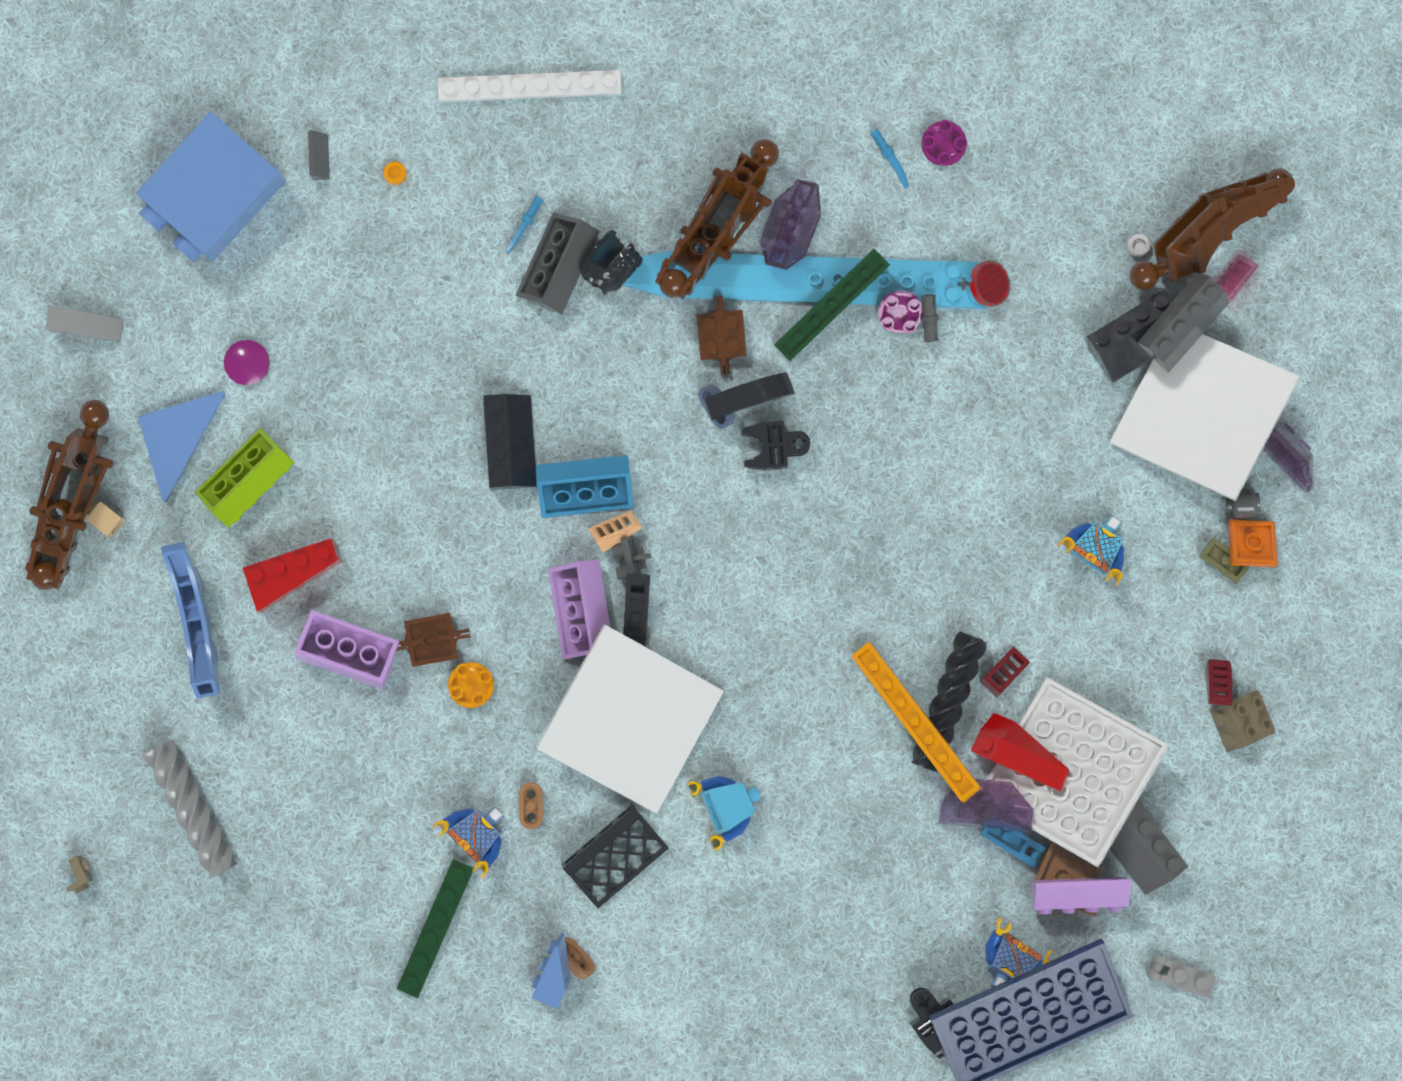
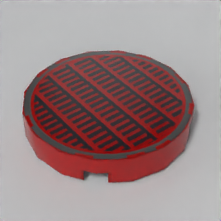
[970,261,1010,307]

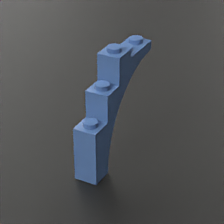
[161,542,220,699]

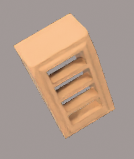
[588,511,642,553]

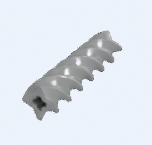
[143,740,238,879]

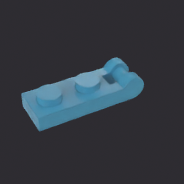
[980,814,1047,869]

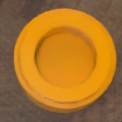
[383,161,407,185]

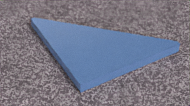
[138,391,225,502]

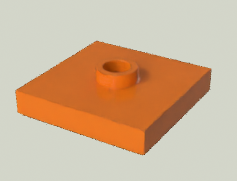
[1228,519,1278,568]

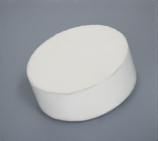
[1127,234,1150,258]

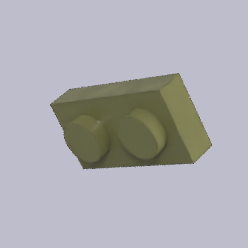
[1198,538,1250,584]

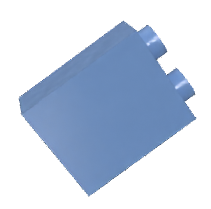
[136,111,286,262]

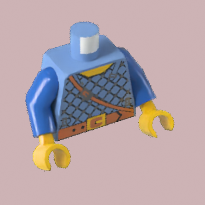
[432,806,504,878]
[985,917,1060,987]

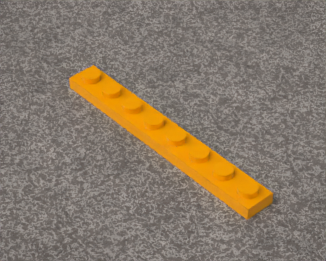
[851,642,982,803]

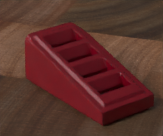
[980,646,1030,697]
[1205,659,1233,706]

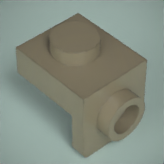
[66,855,93,894]

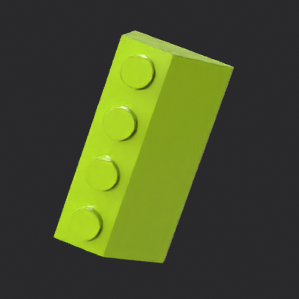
[194,428,295,528]

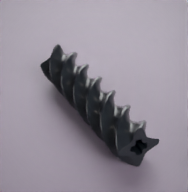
[911,631,987,773]

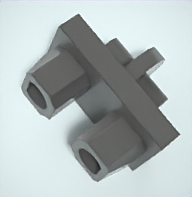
[611,538,652,580]

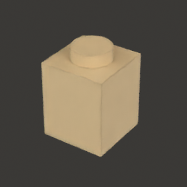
[86,501,126,538]

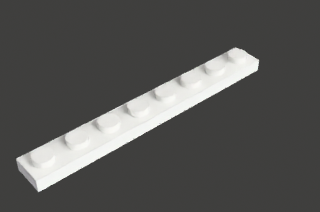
[438,70,622,102]

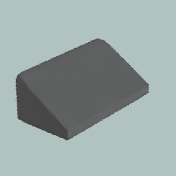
[308,130,330,180]

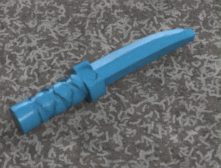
[871,129,908,189]
[506,196,544,254]

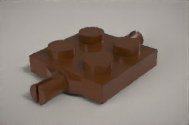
[697,296,747,375]
[397,613,471,667]

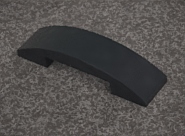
[704,372,795,421]
[623,573,650,647]

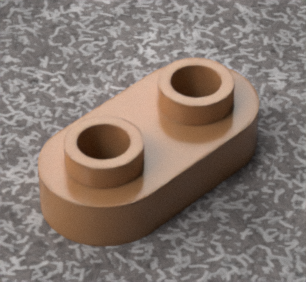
[519,782,543,829]
[565,937,595,980]

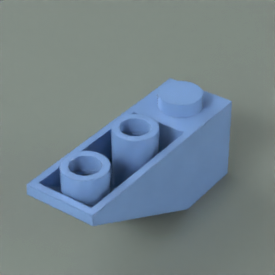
[531,933,571,1009]

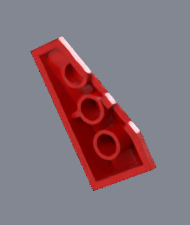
[971,713,1070,792]

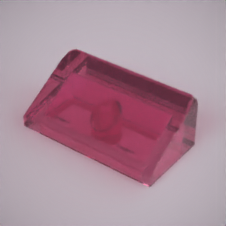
[1216,254,1259,302]

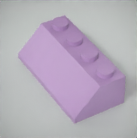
[548,559,610,660]
[294,610,399,690]
[1030,877,1131,914]

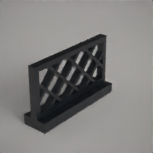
[561,804,669,909]

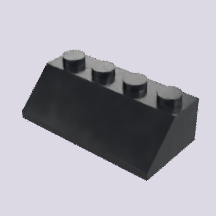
[1086,289,1173,383]
[483,394,537,490]

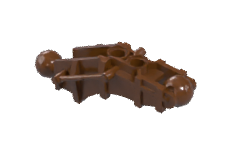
[655,139,779,300]
[1129,168,1295,290]
[25,400,114,590]

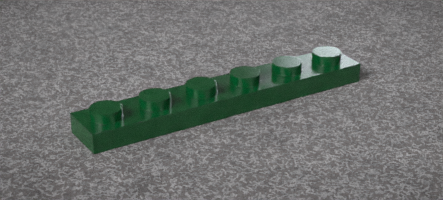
[774,248,890,361]
[397,859,474,998]

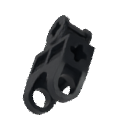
[741,421,810,470]
[910,987,954,1059]

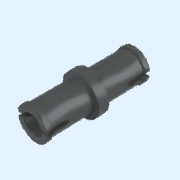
[921,294,939,342]

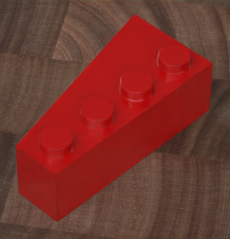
[243,538,342,613]

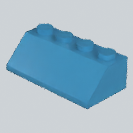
[536,455,634,518]

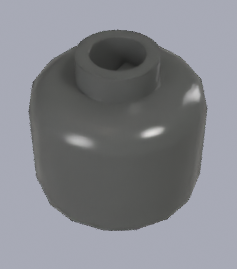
[1226,488,1261,519]

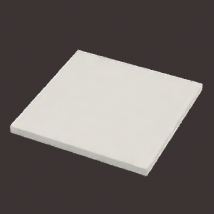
[1110,334,1300,501]
[536,624,724,814]
[977,677,1169,868]

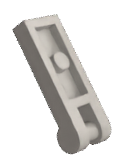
[1147,954,1217,998]

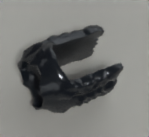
[579,230,643,295]

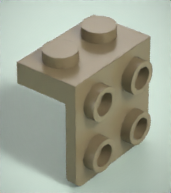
[1209,690,1275,752]

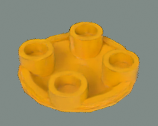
[448,662,494,708]

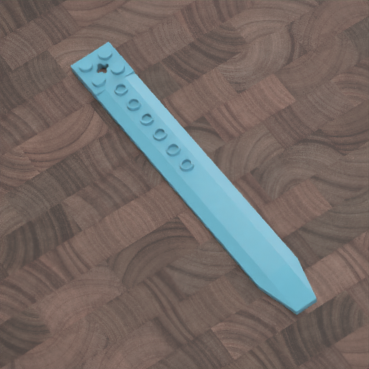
[623,251,986,309]

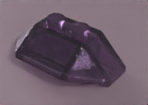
[760,179,821,270]
[1263,422,1313,493]
[939,779,1034,833]

